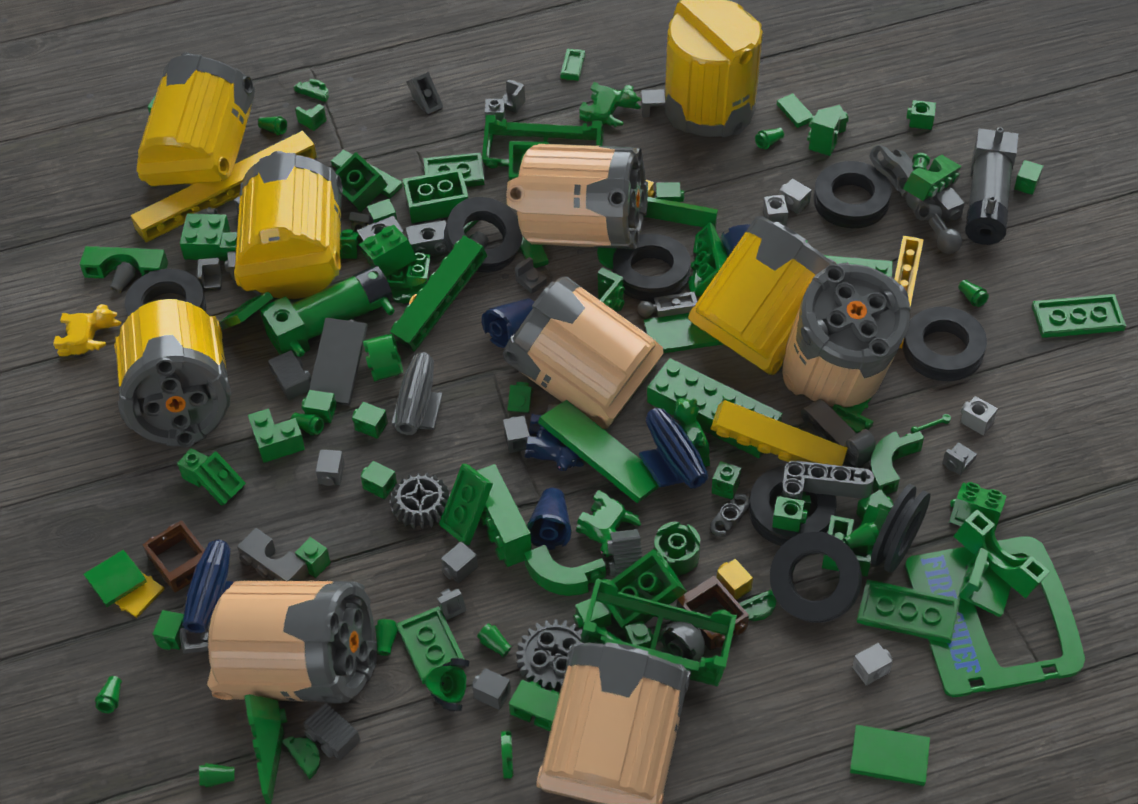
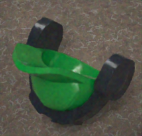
[425,658,470,712]

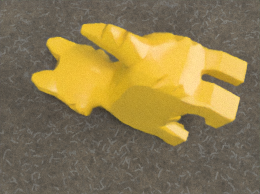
[53,304,122,356]

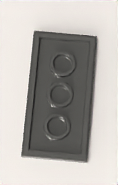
[309,318,368,406]

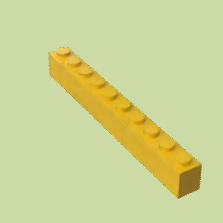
[131,131,317,243]

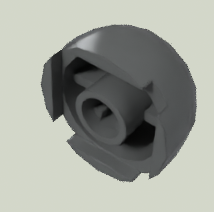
[658,622,705,662]

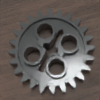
[516,619,583,691]

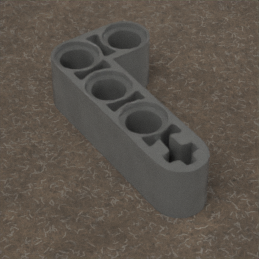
[801,399,876,468]
[782,461,874,500]

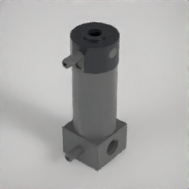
[965,127,1019,245]

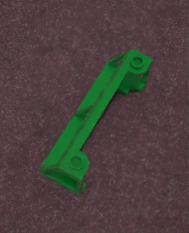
[482,115,604,168]
[580,579,737,687]

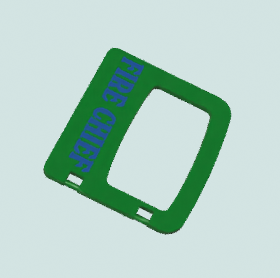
[905,536,1085,697]

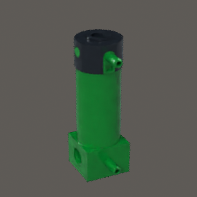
[260,265,395,357]

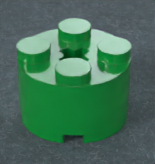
[363,334,403,382]
[654,522,700,576]

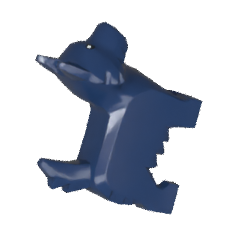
[525,414,584,471]

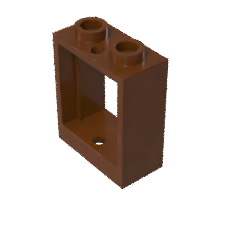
[142,520,205,593]
[676,576,749,651]

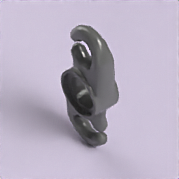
[710,494,750,537]

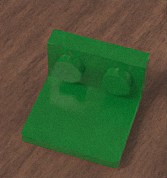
[598,267,625,312]
[949,482,1007,532]
[958,547,1011,617]

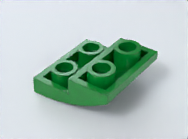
[386,253,430,289]
[83,550,147,607]

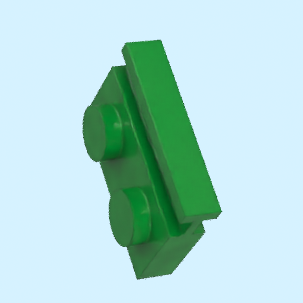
[191,451,246,506]

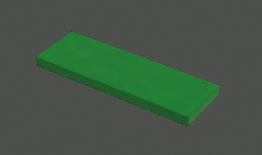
[538,400,659,503]

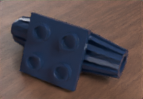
[639,408,709,489]
[182,539,234,633]

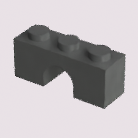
[237,528,309,581]

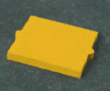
[115,572,164,618]

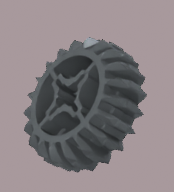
[390,472,450,529]

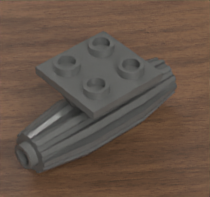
[392,352,443,435]

